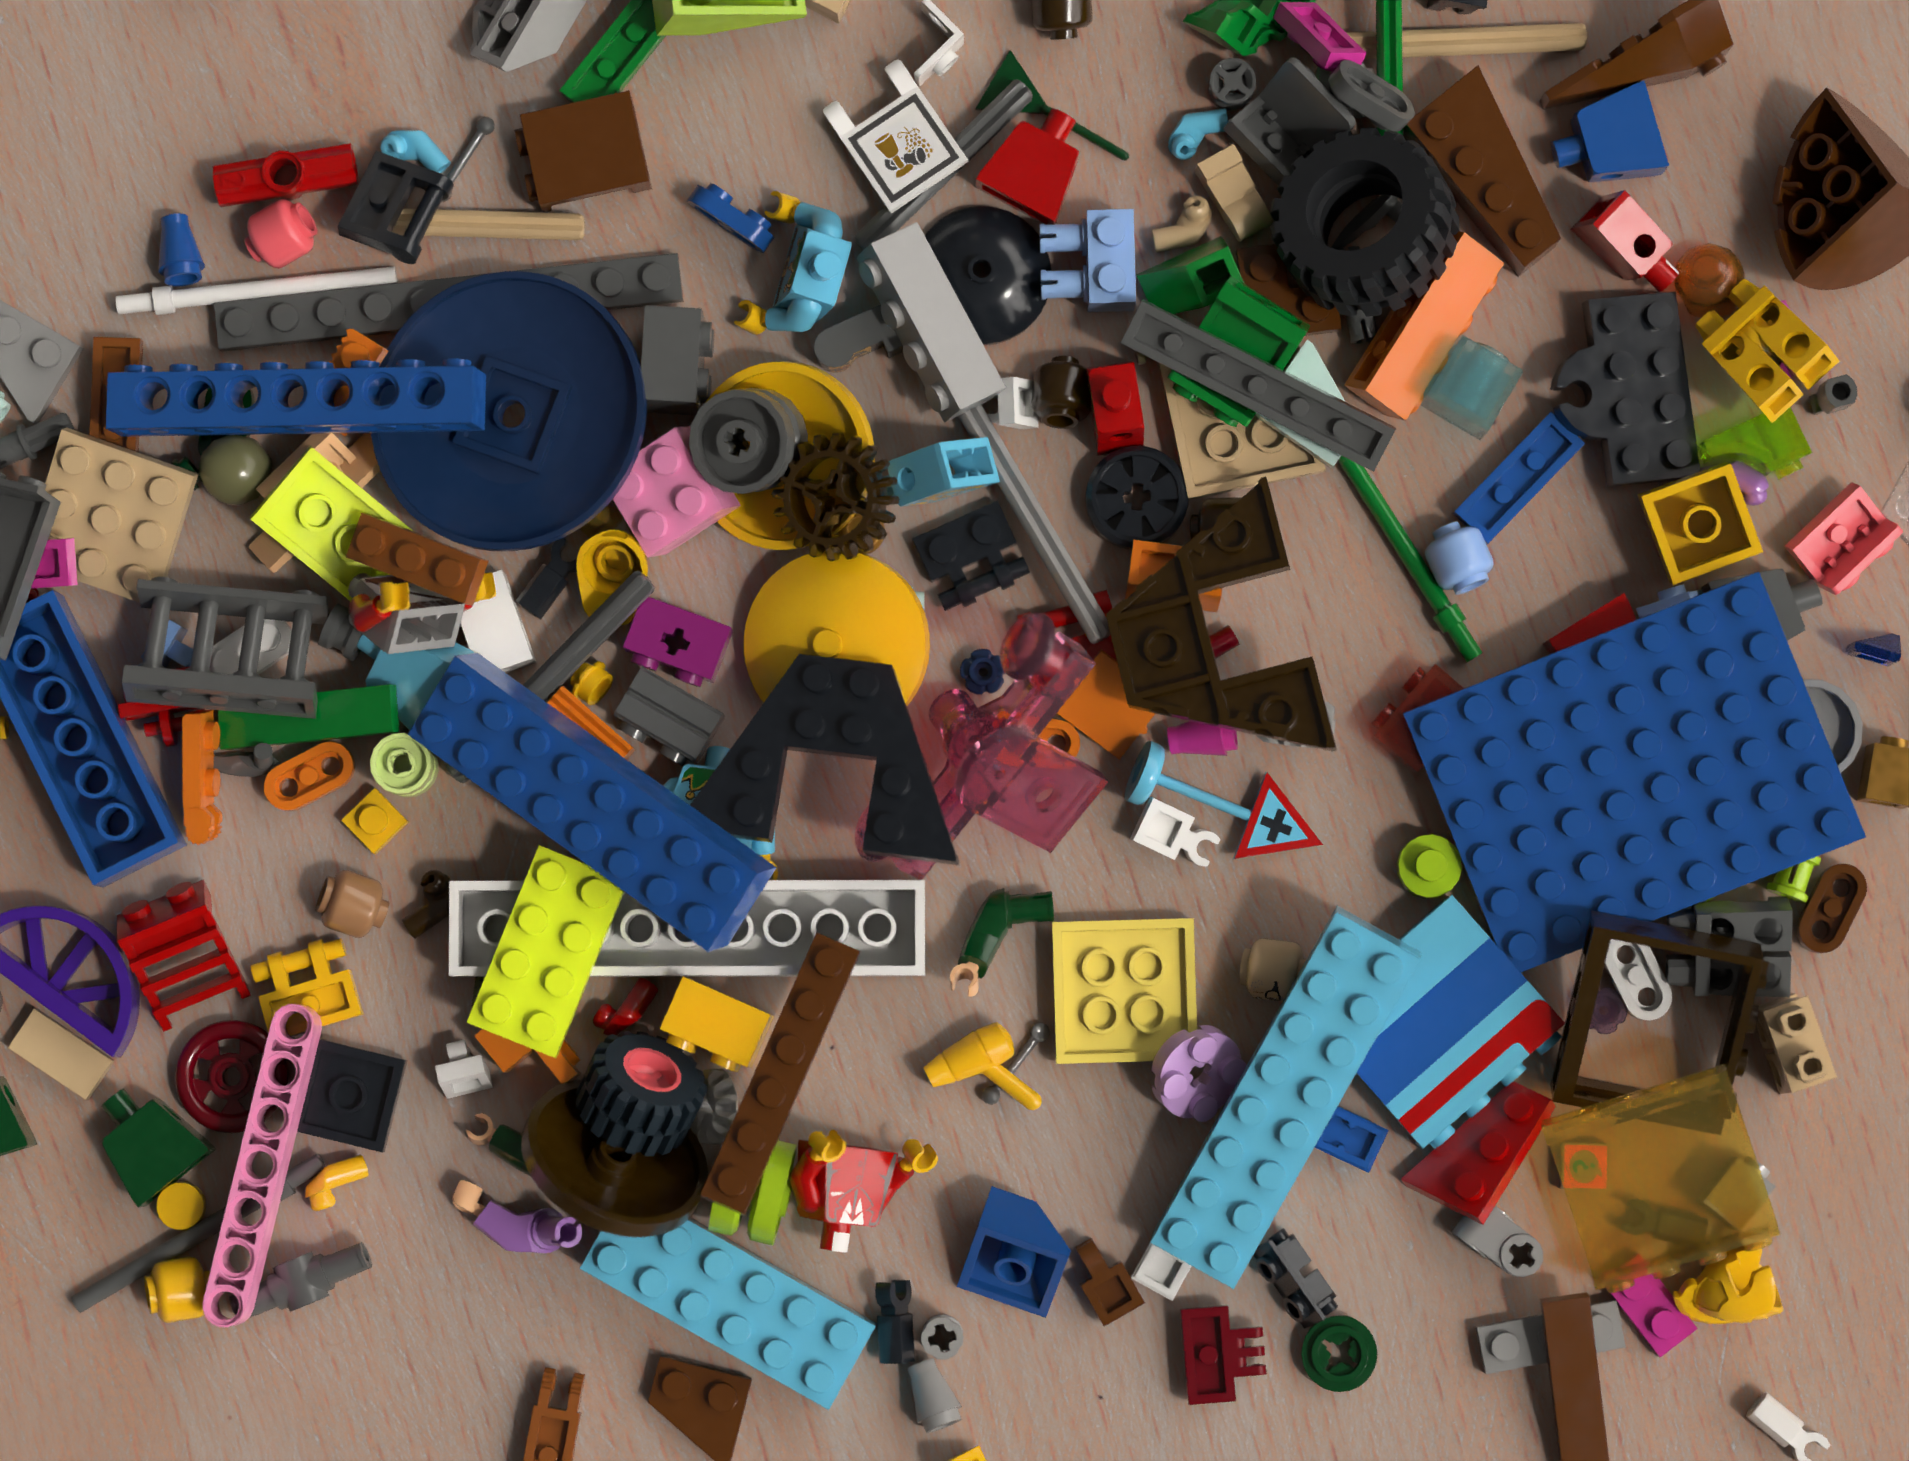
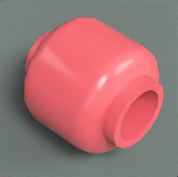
[245,199,317,269]

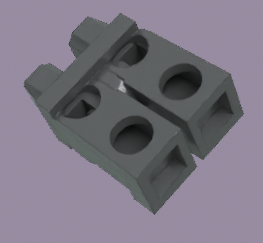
[1665,896,1793,998]

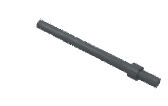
[71,1154,325,1313]

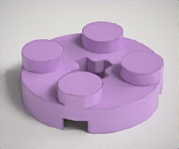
[1151,1025,1246,1122]

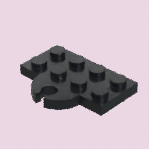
[1550,292,1701,487]

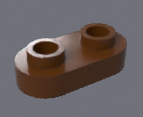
[1796,864,1867,953]

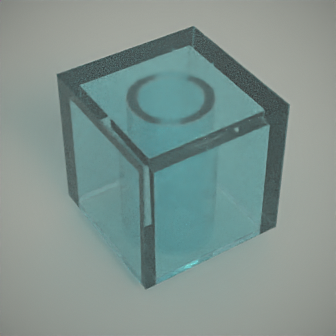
[1421,335,1524,441]

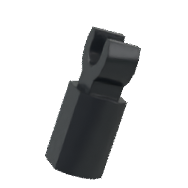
[515,538,577,620]
[875,1280,915,1364]

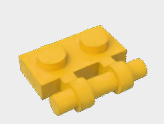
[250,938,364,1036]

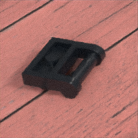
[337,151,454,264]

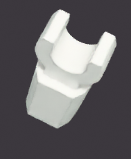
[1746,1392,1830,1461]

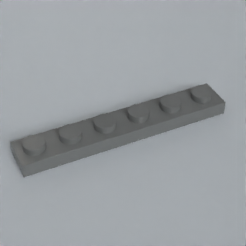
[1121,299,1396,472]

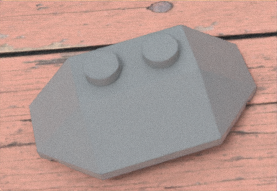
[470,0,587,72]

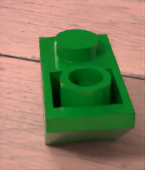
[1136,236,1244,314]

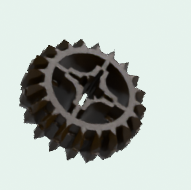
[771,432,900,561]

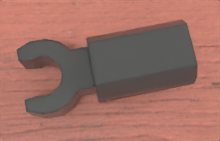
[1809,374,1858,415]

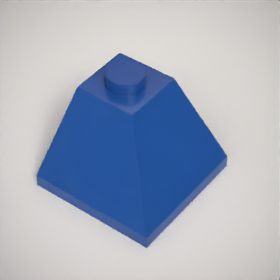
[957,1186,1071,1318]

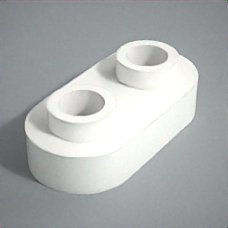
[1605,939,1672,1020]

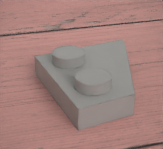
[0,300,83,424]

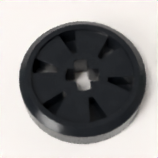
[1085,446,1189,550]

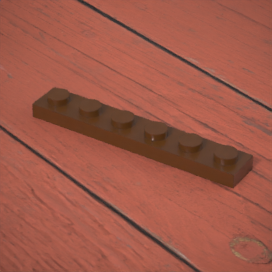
[700,932,860,1216]

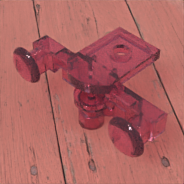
[854,613,1109,880]

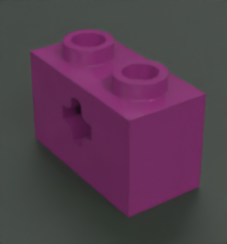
[623,597,733,687]

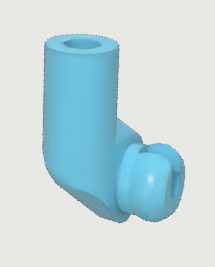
[1168,108,1228,160]
[380,130,451,173]

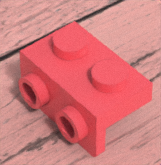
[1784,482,1903,595]

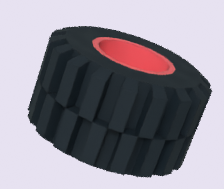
[575,1031,707,1156]

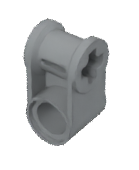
[1451,1205,1543,1277]

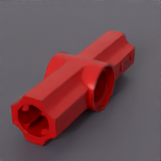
[212,143,359,208]

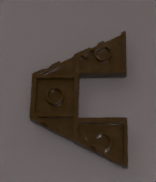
[1106,477,1337,752]

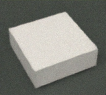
[1131,1243,1192,1301]

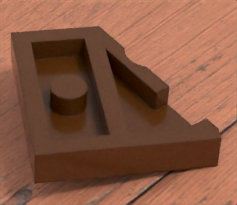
[648,1355,752,1461]

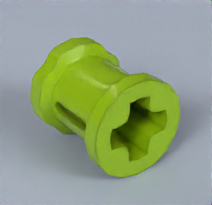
[1766,856,1821,903]

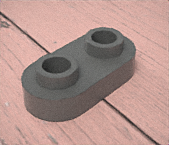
[1328,60,1415,132]

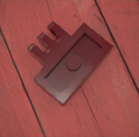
[1180,1305,1267,1405]

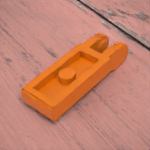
[182,710,222,845]

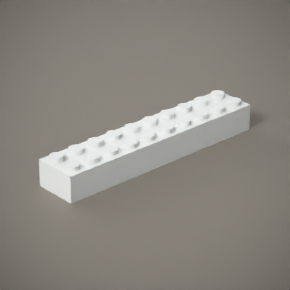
[449,880,925,977]

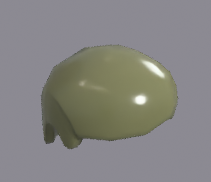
[199,435,273,505]

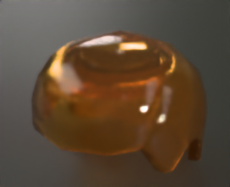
[1673,243,1745,318]

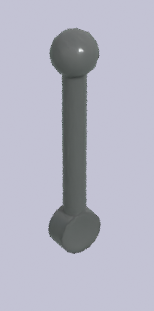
[441,117,495,202]
[982,1023,1050,1105]

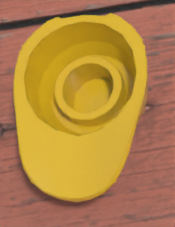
[576,529,648,625]

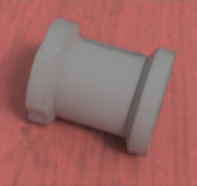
[921,1315,963,1360]

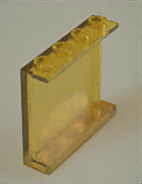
[1542,1064,1780,1293]

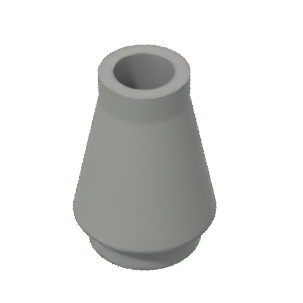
[907,1359,962,1433]

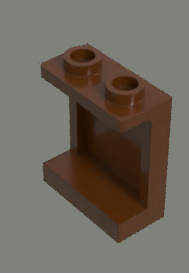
[514,91,652,212]

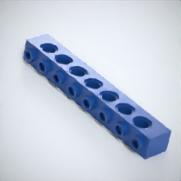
[106,358,486,437]

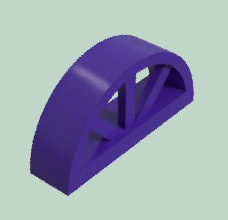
[0,906,140,1057]

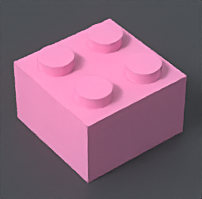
[613,426,741,558]

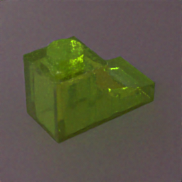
[1697,407,1812,480]

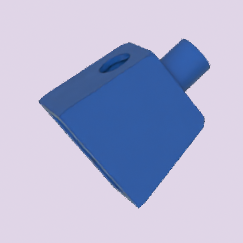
[1551,81,1669,182]

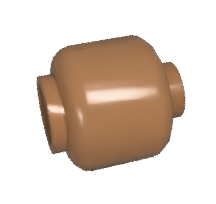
[315,870,389,938]

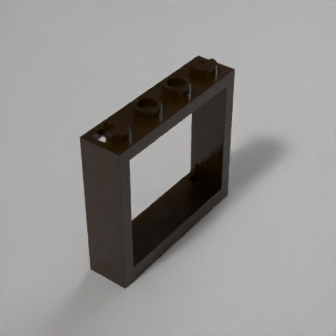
[1550,910,1769,1135]

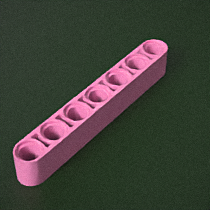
[203,1004,322,1327]

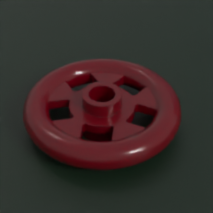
[175,1020,288,1133]

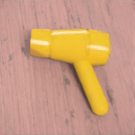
[923,1022,1042,1110]

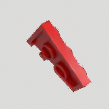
[1401,1081,1556,1225]

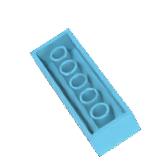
[580,1218,877,1410]

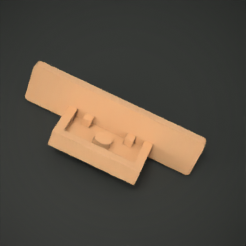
[249,433,380,573]

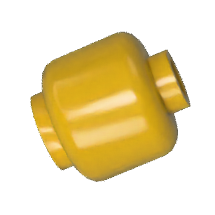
[144,1257,211,1323]

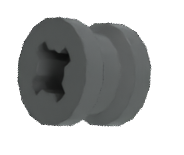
[1208,58,1256,111]
[318,603,363,661]

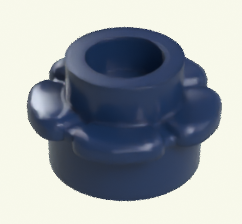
[960,649,1006,695]

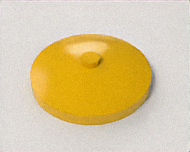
[705,361,875,550]
[744,551,930,706]

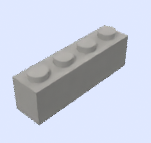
[856,222,1006,423]

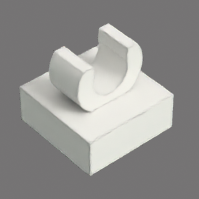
[987,377,1039,430]
[435,1039,493,1099]

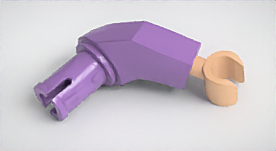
[452,1180,582,1253]

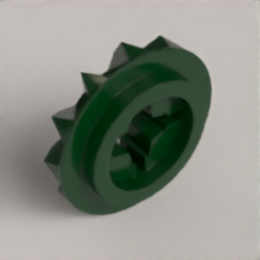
[1301,1315,1377,1392]

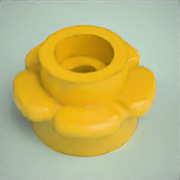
[570,661,613,705]

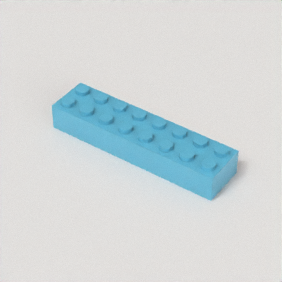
[1150,905,1421,1289]

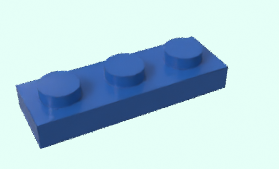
[1453,411,1585,545]

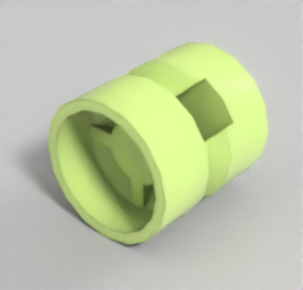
[370,733,439,798]

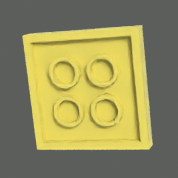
[1052,918,1197,1064]

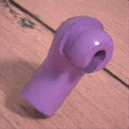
[1700,461,1769,506]

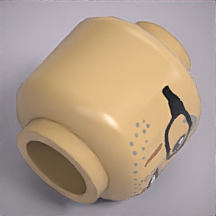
[1240,938,1306,1002]

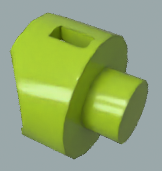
[1396,834,1462,899]

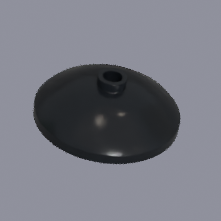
[925,206,1051,345]

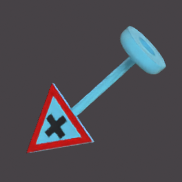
[1124,740,1323,859]

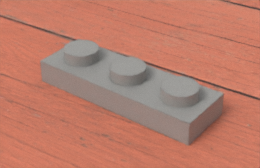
[1475,1300,1626,1374]

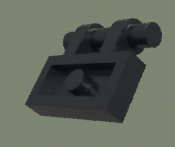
[912,500,1030,611]

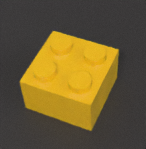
[1637,462,1763,585]
[660,976,774,1072]

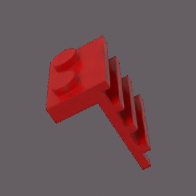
[117,879,251,1032]

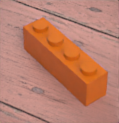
[1344,231,1504,421]

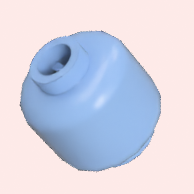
[1425,522,1494,595]

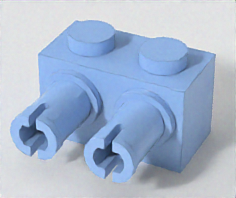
[1039,209,1136,312]

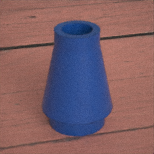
[158,213,205,286]

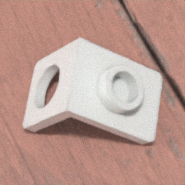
[914,0,964,86]

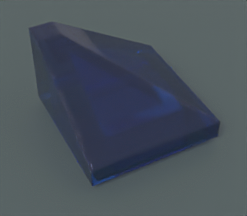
[1845,633,1901,666]

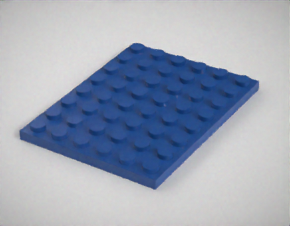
[1403,571,1866,972]

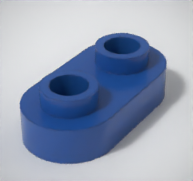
[687,183,774,253]

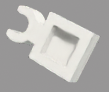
[1130,797,1220,867]

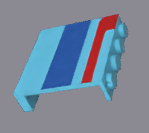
[1357,895,1565,1149]

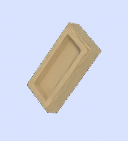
[8,1009,115,1100]

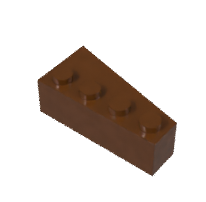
[1403,65,1561,277]

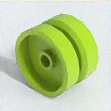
[708,1140,797,1246]

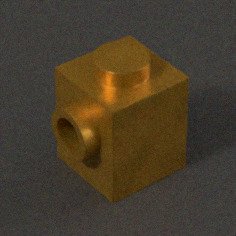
[1857,736,1909,809]

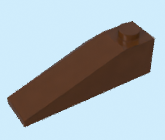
[1539,0,1734,109]

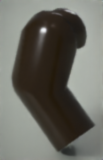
[402,870,451,939]

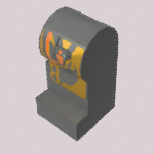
[814,305,903,373]

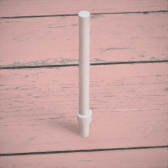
[116,266,397,315]

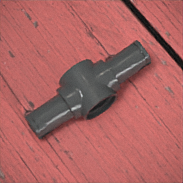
[230,1242,372,1318]

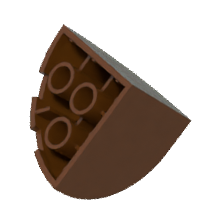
[1773,87,1909,290]

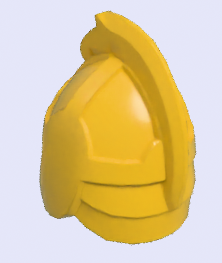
[1673,1238,1784,1324]

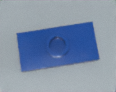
[1315,1106,1389,1173]

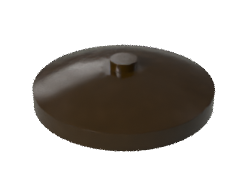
[521,1080,708,1237]

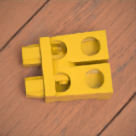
[1695,279,1840,423]

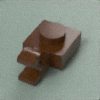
[1075,1238,1145,1327]

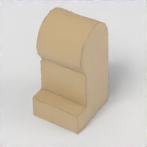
[1195,144,1273,242]

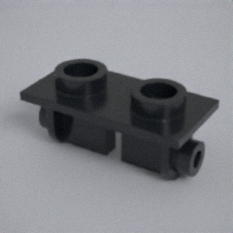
[1253,1228,1338,1329]

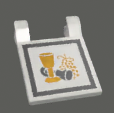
[823,59,969,214]

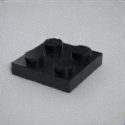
[297,1039,408,1153]

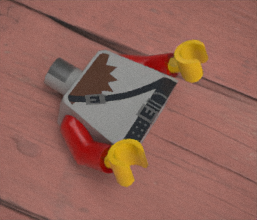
[348,572,496,654]

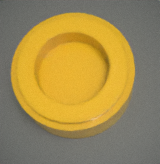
[156,1182,206,1230]

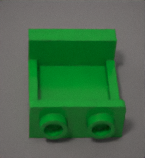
[1167,276,1311,427]

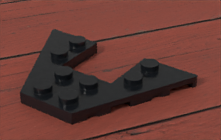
[690,654,960,865]

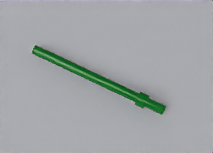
[1338,455,1483,663]

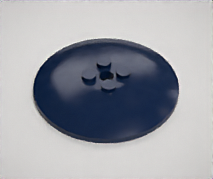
[371,271,647,551]

